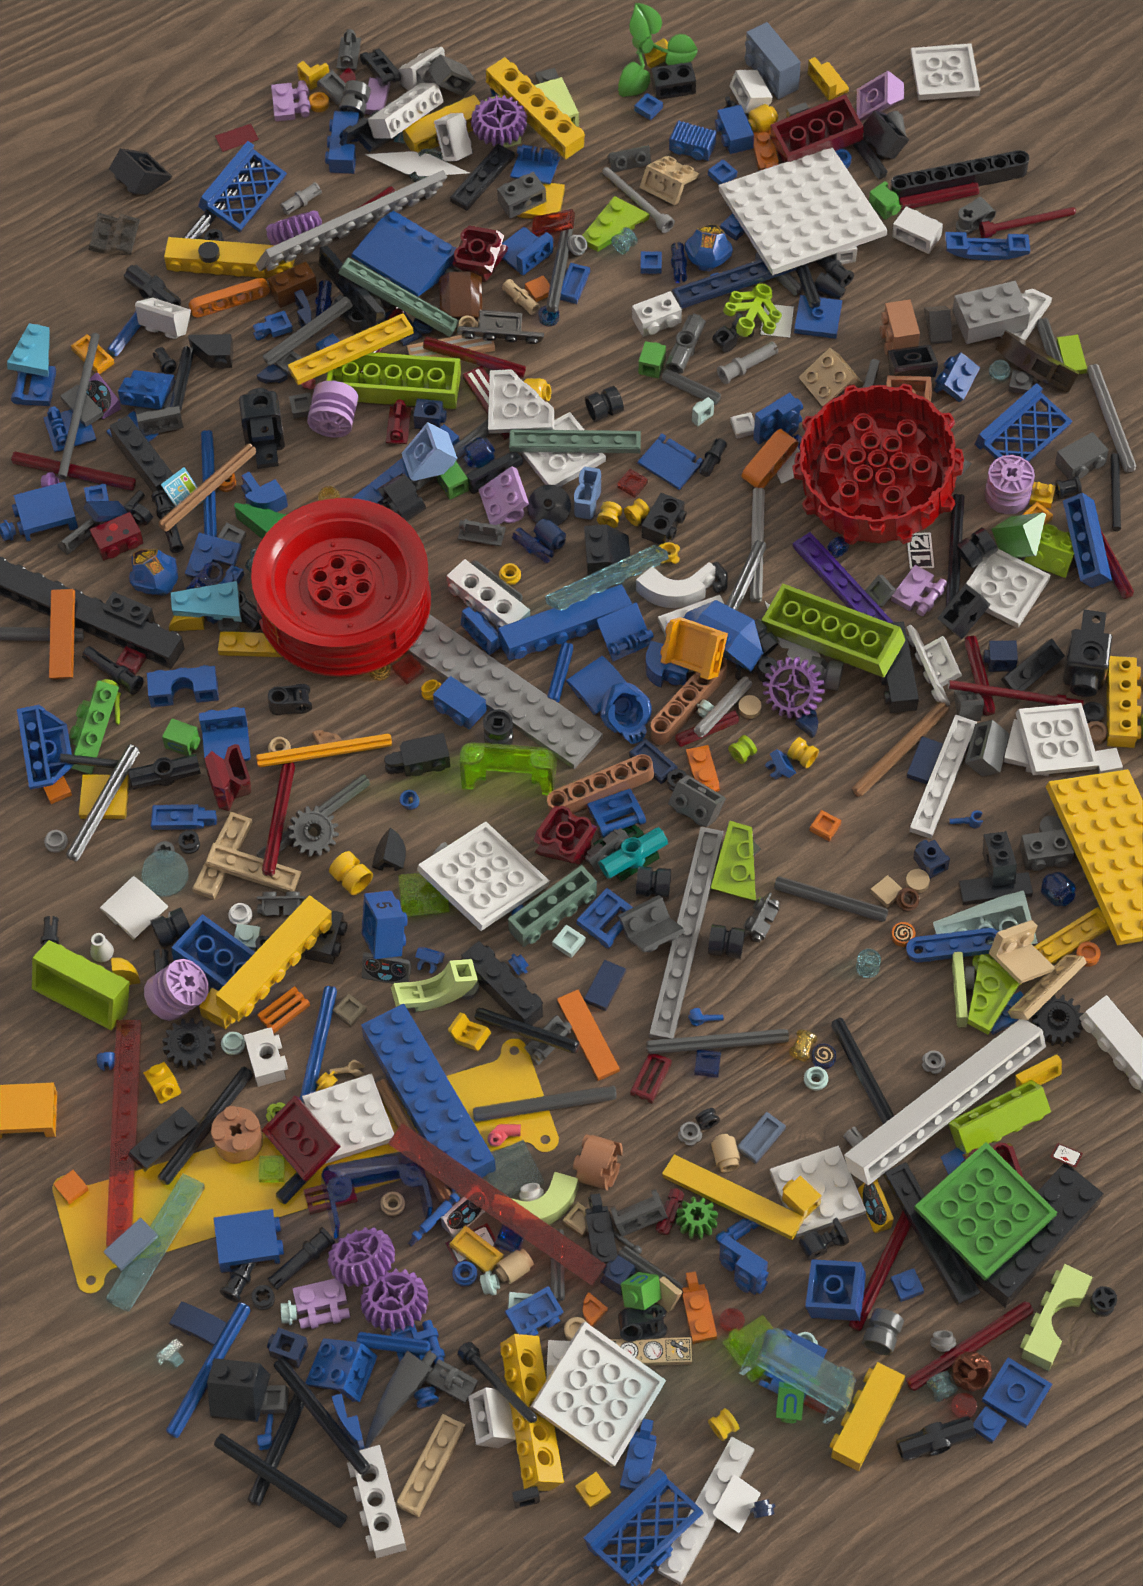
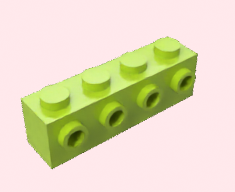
[948,1080,1051,1154]

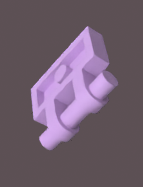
[271,80,311,122]
[891,565,947,616]
[293,1279,350,1329]

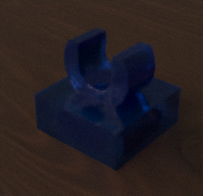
[495,1221,527,1252]

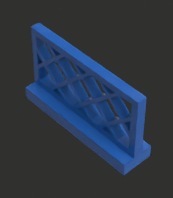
[198,141,287,232]
[974,383,1073,462]
[584,1468,704,1584]

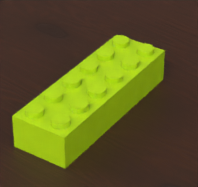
[326,352,461,409]
[762,584,906,677]

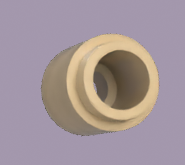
[711,1134,740,1172]
[495,1249,534,1284]

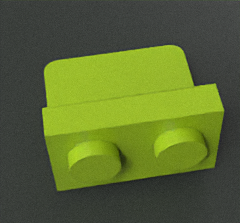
[1024,524,1074,578]

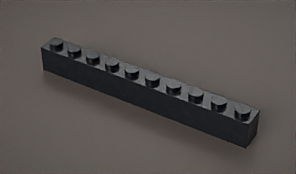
[0,556,185,669]

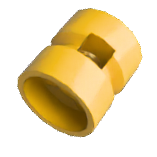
[329,851,373,895]

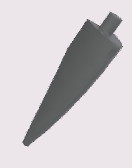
[365,1350,437,1448]

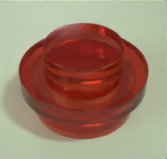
[720,1308,745,1333]
[951,1393,977,1418]

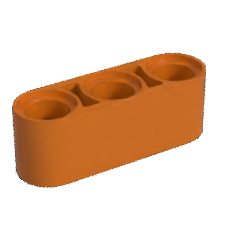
[741,429,799,488]

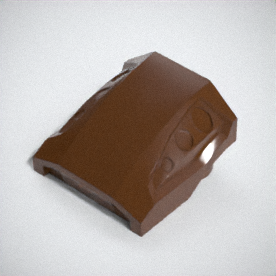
[439,272,483,320]

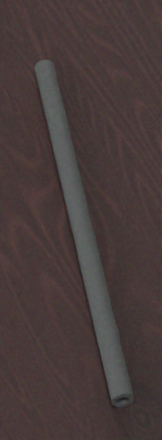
[58,333,100,480]

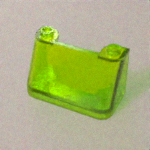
[459,742,557,795]

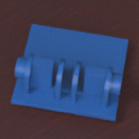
[510,144,560,185]
[43,407,96,452]
[596,602,654,661]

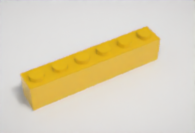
[164,237,295,278]
[216,895,332,1022]

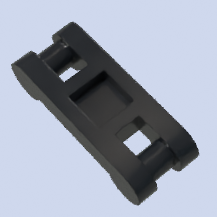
[360,48,401,86]

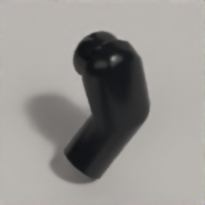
[712,562,728,594]

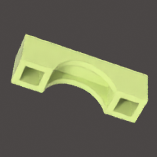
[1020,1264,1092,1371]

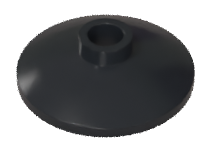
[527,485,571,526]

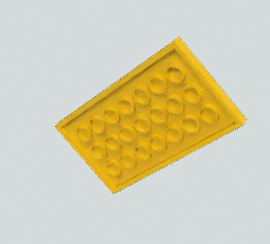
[1045,769,1143,945]

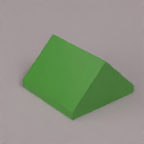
[991,513,1046,558]

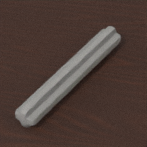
[694,677,752,737]

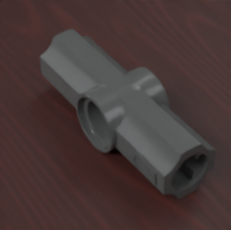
[665,314,706,374]

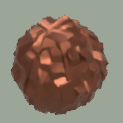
[951,1352,992,1392]

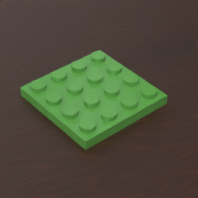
[914,1142,1057,1280]

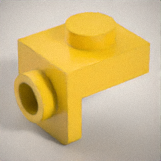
[645,38,668,68]
[448,1012,491,1051]
[143,1062,181,1104]

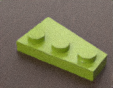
[582,196,650,252]
[711,821,756,902]
[967,954,1020,1035]

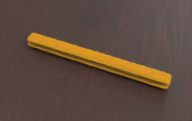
[256,734,392,767]

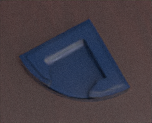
[257,364,288,383]
[795,708,818,738]

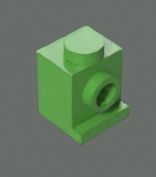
[869,181,901,220]

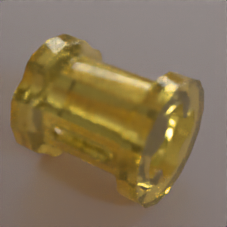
[789,1029,817,1061]

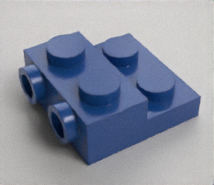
[118,370,175,409]
[754,392,803,445]
[719,1235,769,1295]

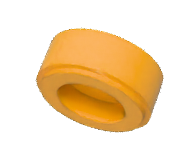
[309,92,329,112]

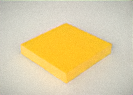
[517,183,565,222]
[79,775,130,819]

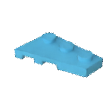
[7,323,50,377]

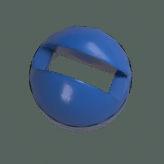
[400,790,420,810]
[96,1052,116,1071]

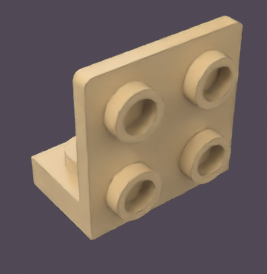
[640,156,699,205]
[799,348,864,406]
[989,920,1055,984]

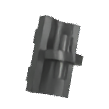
[426,1359,478,1404]

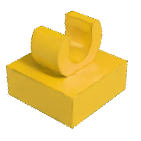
[1029,482,1055,509]

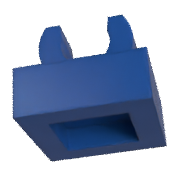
[765,749,796,779]
[415,947,445,974]

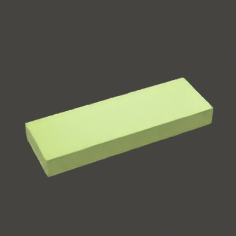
[952,952,968,1028]

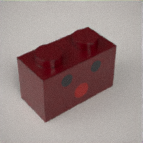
[90,512,144,561]

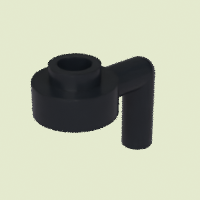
[124,490,153,525]

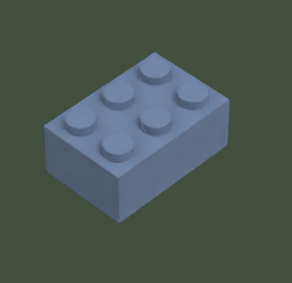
[744,22,801,99]

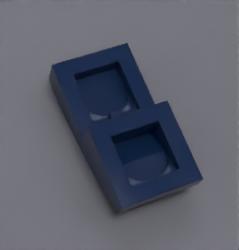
[294,289,313,338]
[169,1301,227,1346]

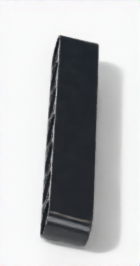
[890,150,1030,198]

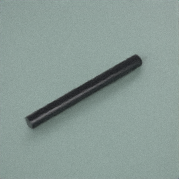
[1110,453,1121,531]

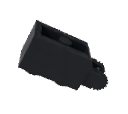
[384,733,451,777]

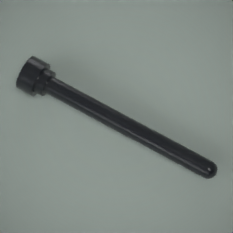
[457,1342,537,1423]

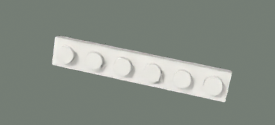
[909,715,977,839]
[658,1437,754,1585]

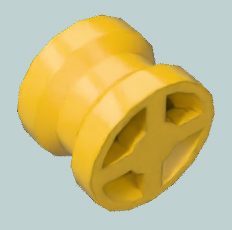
[624,498,650,526]
[597,501,623,528]
[708,1408,739,1441]

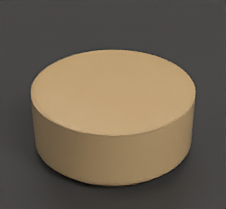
[738,695,761,719]
[906,869,930,893]
[564,1317,586,1341]

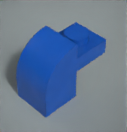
[241,472,288,512]
[646,641,689,688]

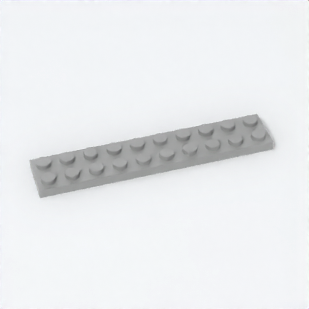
[256,170,447,271]
[406,614,603,769]

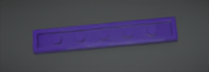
[793,532,893,623]

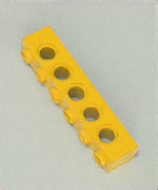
[486,57,585,160]
[500,1334,564,1491]

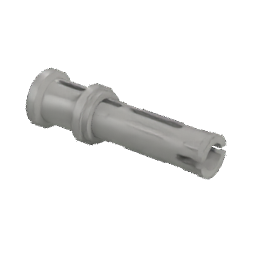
[717,341,779,384]

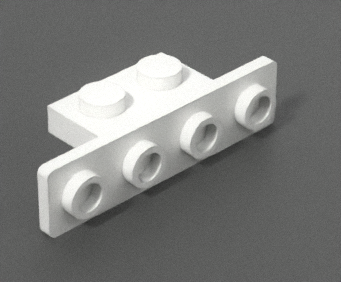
[907,625,962,706]

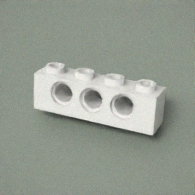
[368,83,444,138]
[446,559,530,629]
[347,1445,407,1558]

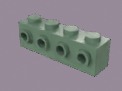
[508,865,597,948]

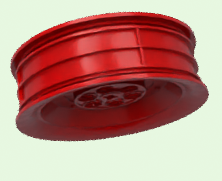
[251,498,431,677]

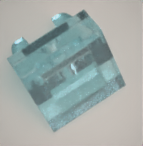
[155,1338,184,1369]

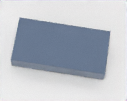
[737,1112,786,1164]
[103,1218,158,1271]

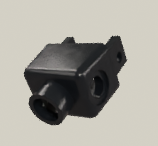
[239,388,285,469]
[1063,609,1113,697]

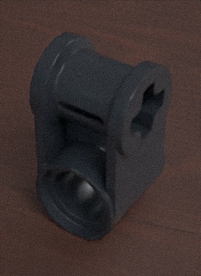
[268,684,312,715]
[618,1305,667,1342]

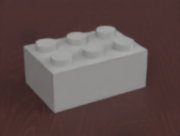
[952,281,1030,344]

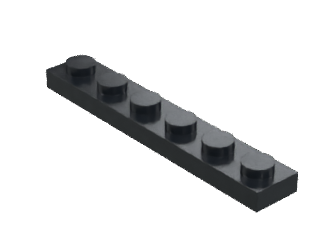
[318,246,385,327]
[883,1162,981,1306]

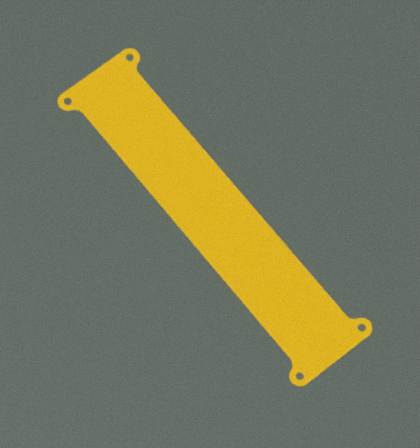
[52,1039,559,1293]

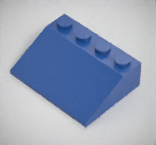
[351,211,456,297]

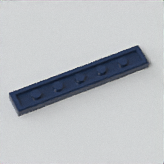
[672,259,797,309]

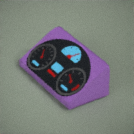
[86,373,121,419]

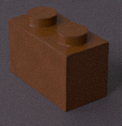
[268,262,318,308]

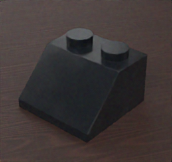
[109,148,172,195]
[888,345,938,377]
[584,525,632,578]
[207,1358,271,1423]

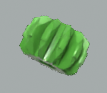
[676,1197,718,1240]

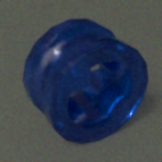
[827,536,850,558]

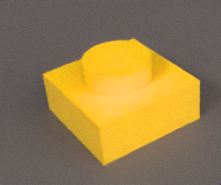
[575,1472,611,1509]

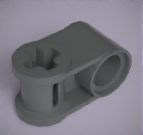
[956,197,996,234]

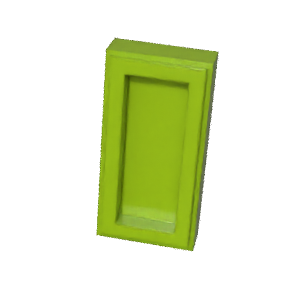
[1056,335,1087,374]

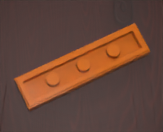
[49,589,75,680]
[557,990,620,1081]

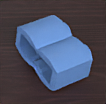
[574,466,601,520]

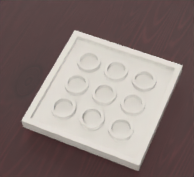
[417,822,549,931]
[530,1322,666,1467]

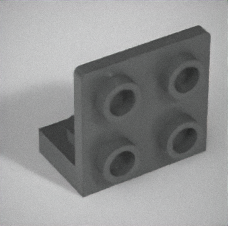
[135,392,183,436]
[617,895,685,952]

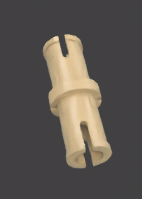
[502,279,540,315]

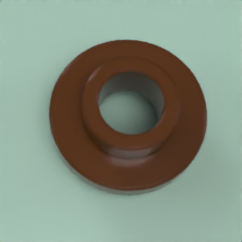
[896,888,919,911]

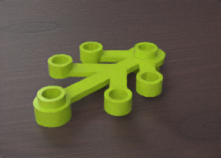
[723,284,782,337]

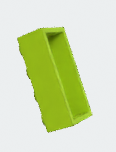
[32,940,129,1031]

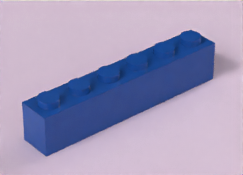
[498,584,632,661]

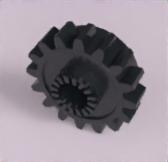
[1031,994,1084,1047]
[162,1018,216,1071]

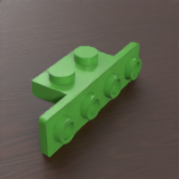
[69,680,119,774]

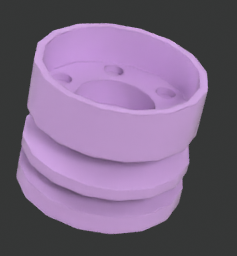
[307,381,358,437]
[985,455,1035,514]
[144,959,208,1021]

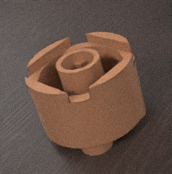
[211,1106,263,1164]
[573,1134,623,1190]

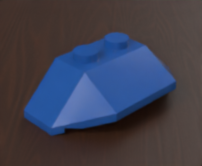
[683,600,763,671]
[17,705,74,789]

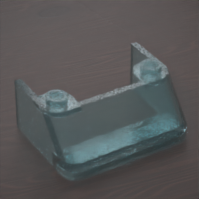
[739,1328,856,1424]

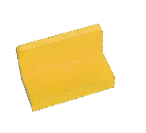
[807,57,849,101]

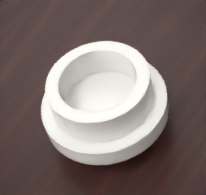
[228,903,252,926]
[519,1183,544,1201]

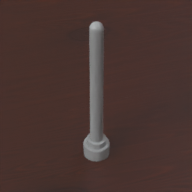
[602,167,675,233]

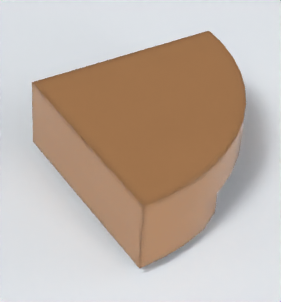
[312,730,342,745]

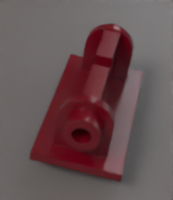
[386,399,411,444]

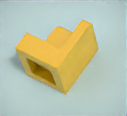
[297,61,329,90]

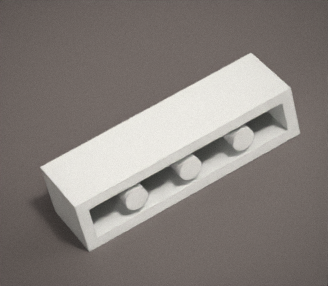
[1079,995,1143,1093]

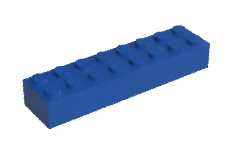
[361,1003,496,1193]

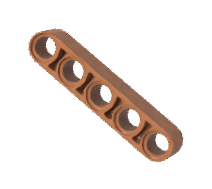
[650,657,727,745]
[547,754,654,814]

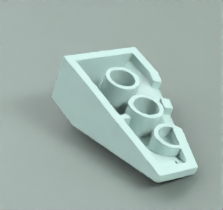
[933,890,1038,945]

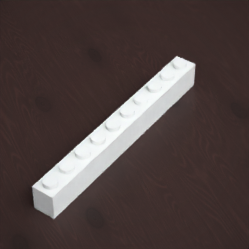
[844,1019,1046,1185]

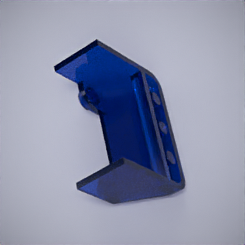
[321,1151,433,1239]

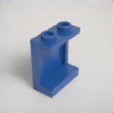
[12,482,78,541]
[213,1209,284,1273]

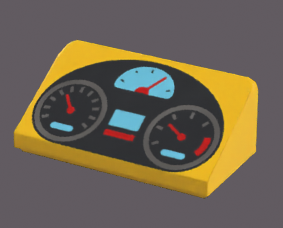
[858,1179,894,1233]

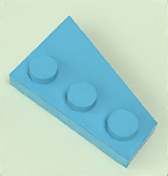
[171,581,242,622]

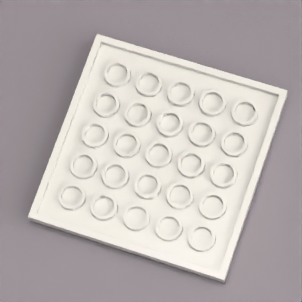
[719,148,887,275]

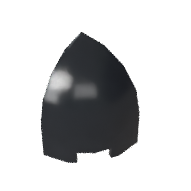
[372,828,406,871]

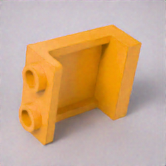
[661,617,728,680]
[0,1083,57,1139]

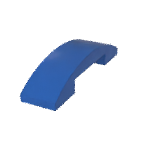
[945,232,1030,260]

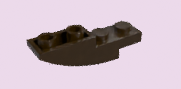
[995,330,1080,393]

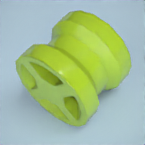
[728,735,757,764]

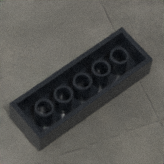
[968,1163,1104,1308]

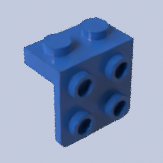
[199,707,251,761]

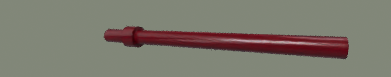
[948,680,1084,707]

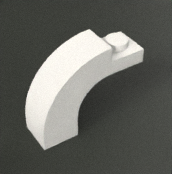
[636,562,716,608]

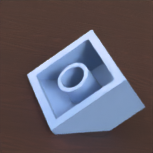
[402,422,457,481]

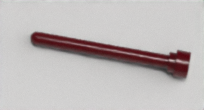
[979,207,1076,238]

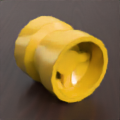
[787,737,819,769]

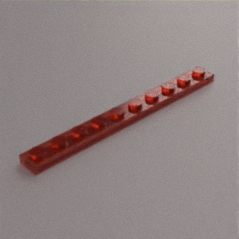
[106,1020,142,1248]
[388,1123,607,1286]

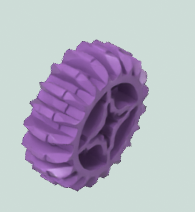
[471,95,527,146]
[266,211,322,245]
[763,657,824,718]
[328,1227,395,1287]
[360,1268,429,1333]

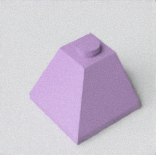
[857,71,904,122]

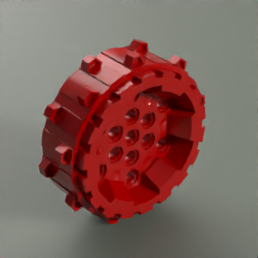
[792,383,964,545]

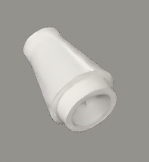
[90,933,114,962]

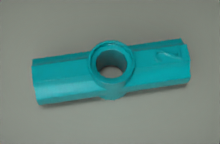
[598,827,668,879]

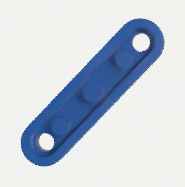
[906,928,999,962]

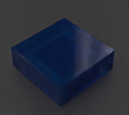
[694,1050,721,1077]

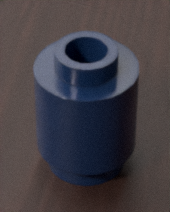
[533,519,566,550]

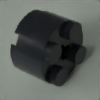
[377,473,426,522]

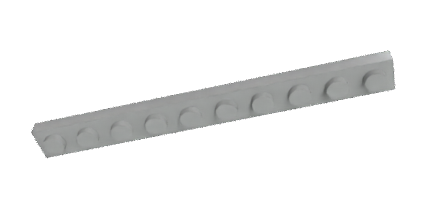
[649,827,724,1040]

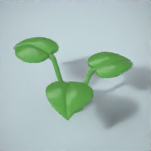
[618,3,698,97]

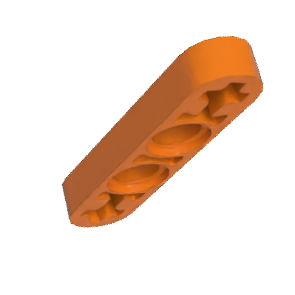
[188,278,270,318]

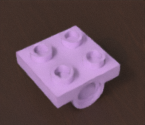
[478,466,529,525]

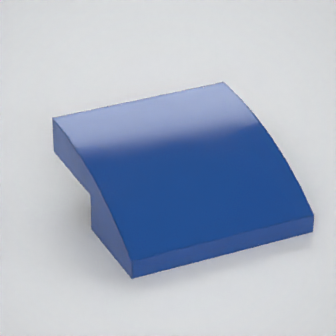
[566,656,627,715]
[332,1394,365,1450]

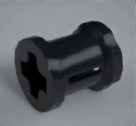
[1055,476,1082,499]

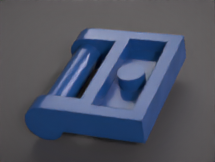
[11,366,56,406]
[587,789,646,838]
[576,888,634,949]

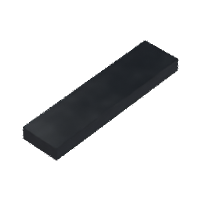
[450,144,515,211]

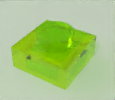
[259,1156,285,1183]

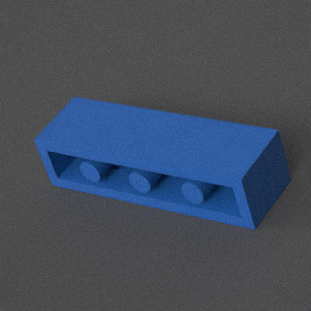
[1063,493,1112,588]

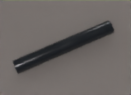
[58,753,119,769]

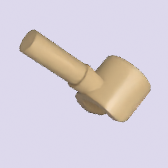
[330,1060,365,1078]

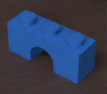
[325,111,360,174]
[147,665,219,707]

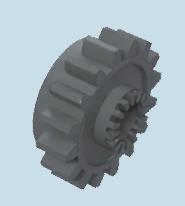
[287,806,339,858]

